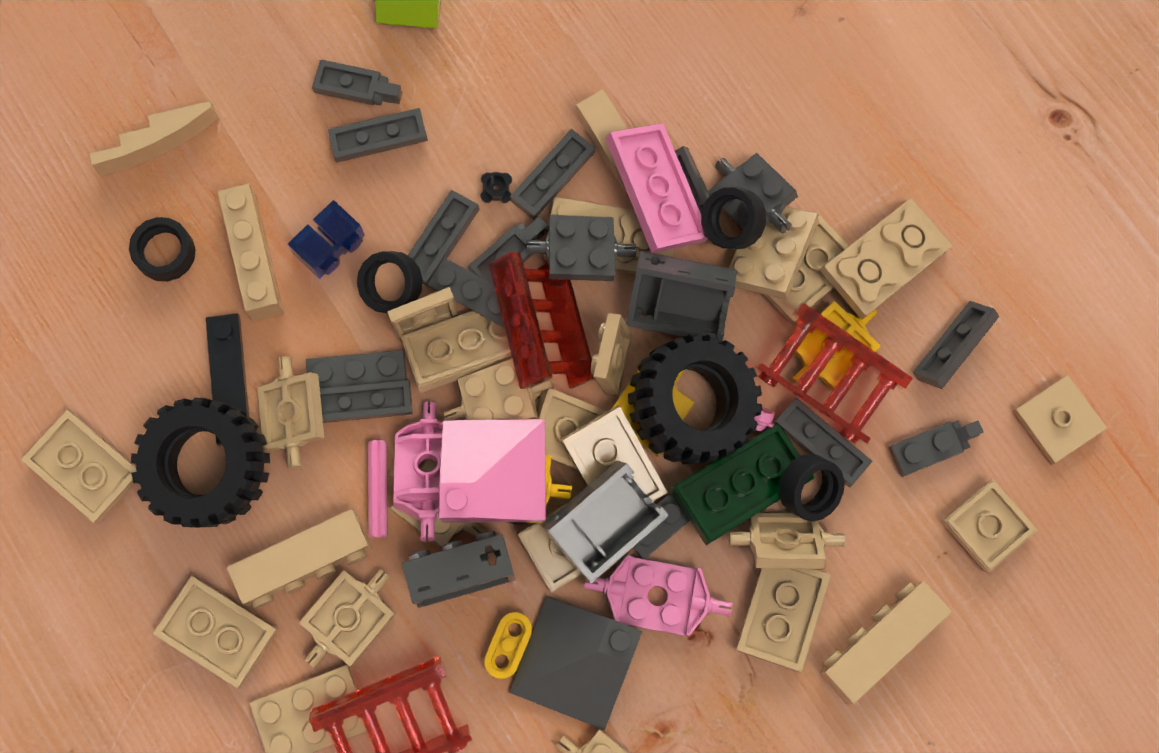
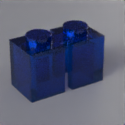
[287,200,365,279]

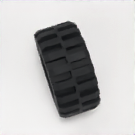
[628,333,762,465]
[131,397,270,528]

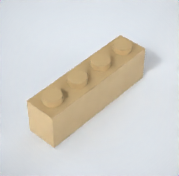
[218,184,285,322]
[227,509,372,609]
[820,581,952,704]

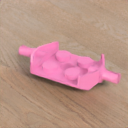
[393,401,443,542]
[584,555,733,637]

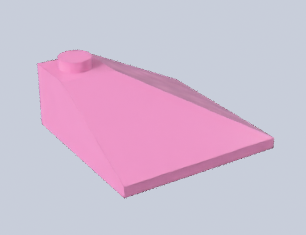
[439,419,546,523]

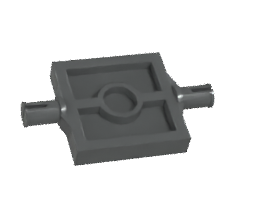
[708,153,798,234]
[526,215,637,281]

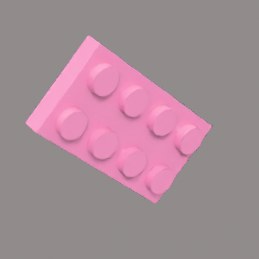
[605,123,708,253]

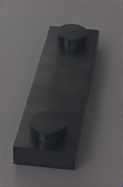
[206,313,250,446]

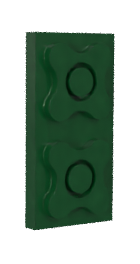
[670,424,815,546]

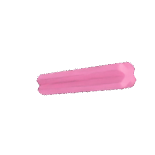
[368,440,387,538]

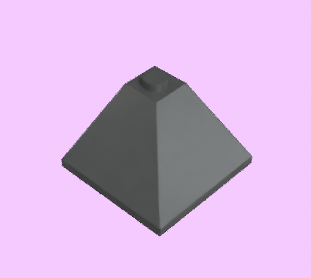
[509,597,642,730]

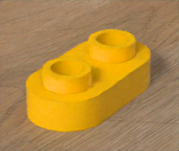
[484,612,532,679]

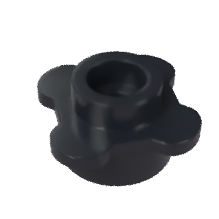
[480,172,512,203]

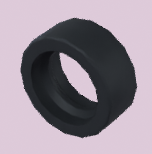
[701,187,766,249]
[129,217,196,282]
[357,251,423,313]
[779,453,845,522]

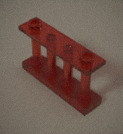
[489,252,595,389]
[755,303,913,444]
[309,656,472,753]

